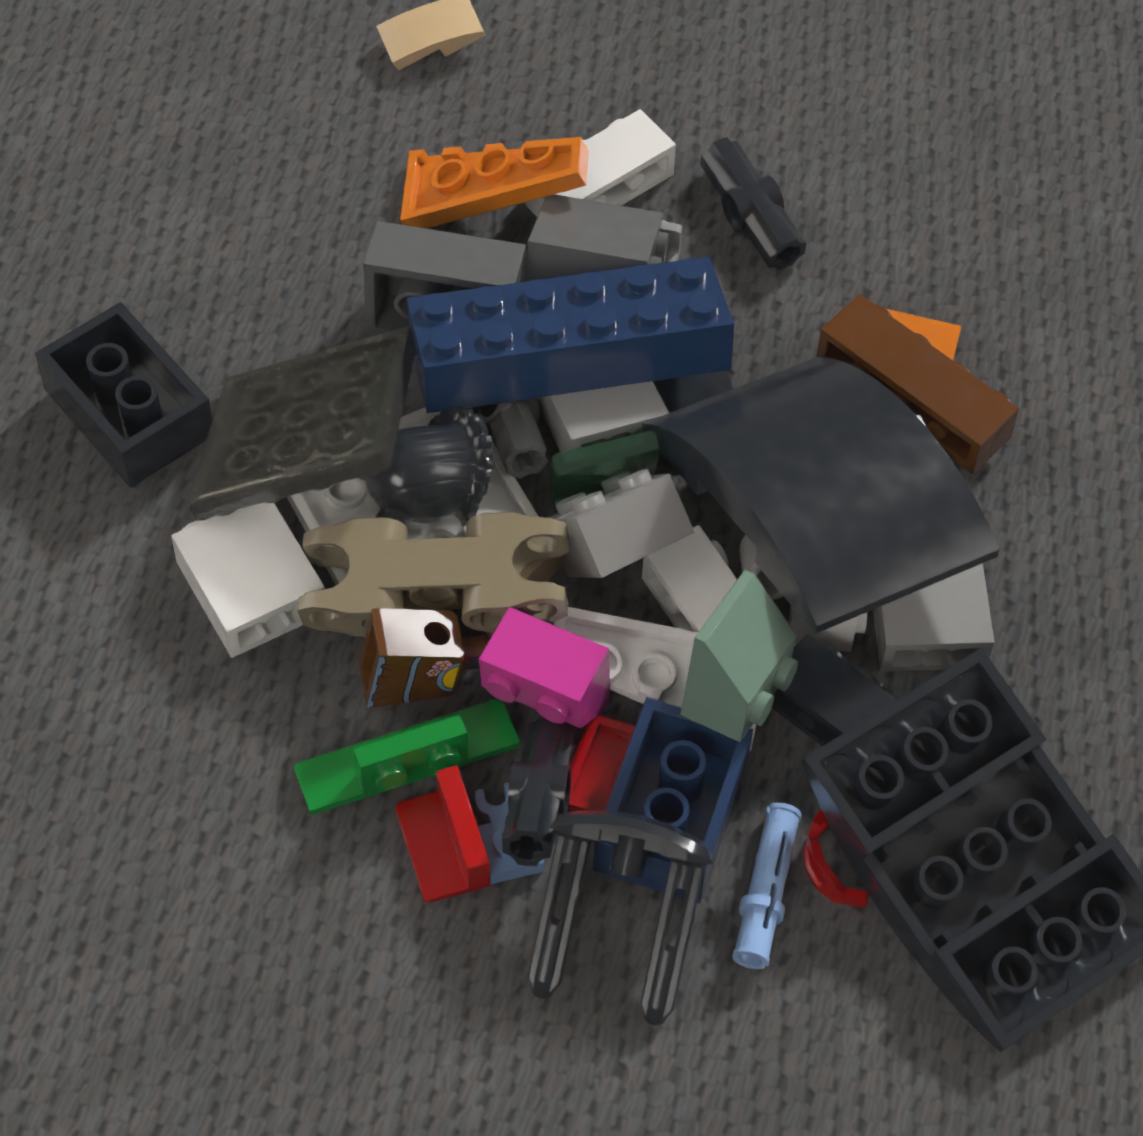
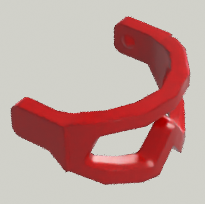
[802,810,869,908]

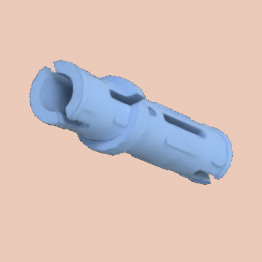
[732,803,802,969]

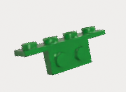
[294,698,520,816]

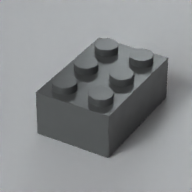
[363,221,526,340]

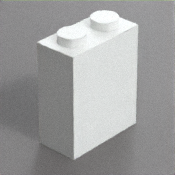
[171,492,325,658]

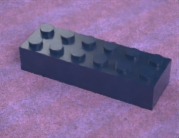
[407,257,734,413]

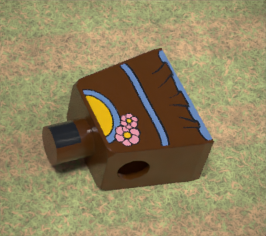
[359,608,489,709]

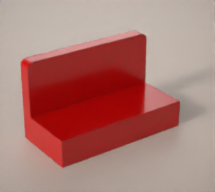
[395,765,490,903]

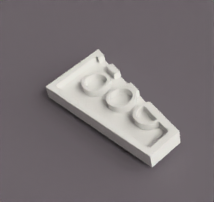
[554,607,756,751]

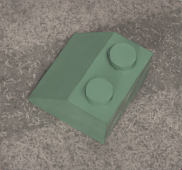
[680,570,798,742]

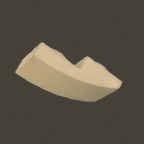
[376,0,486,71]

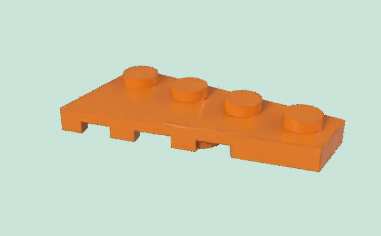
[400,137,589,229]

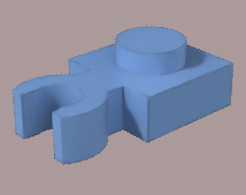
[475,782,544,884]

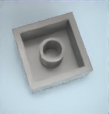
[548,469,695,578]

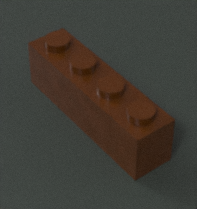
[816,294,1020,474]

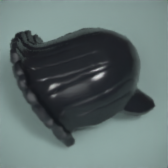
[349,406,495,527]

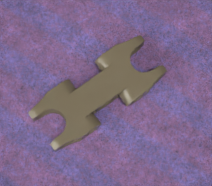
[297,512,570,637]

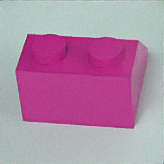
[479,607,610,728]

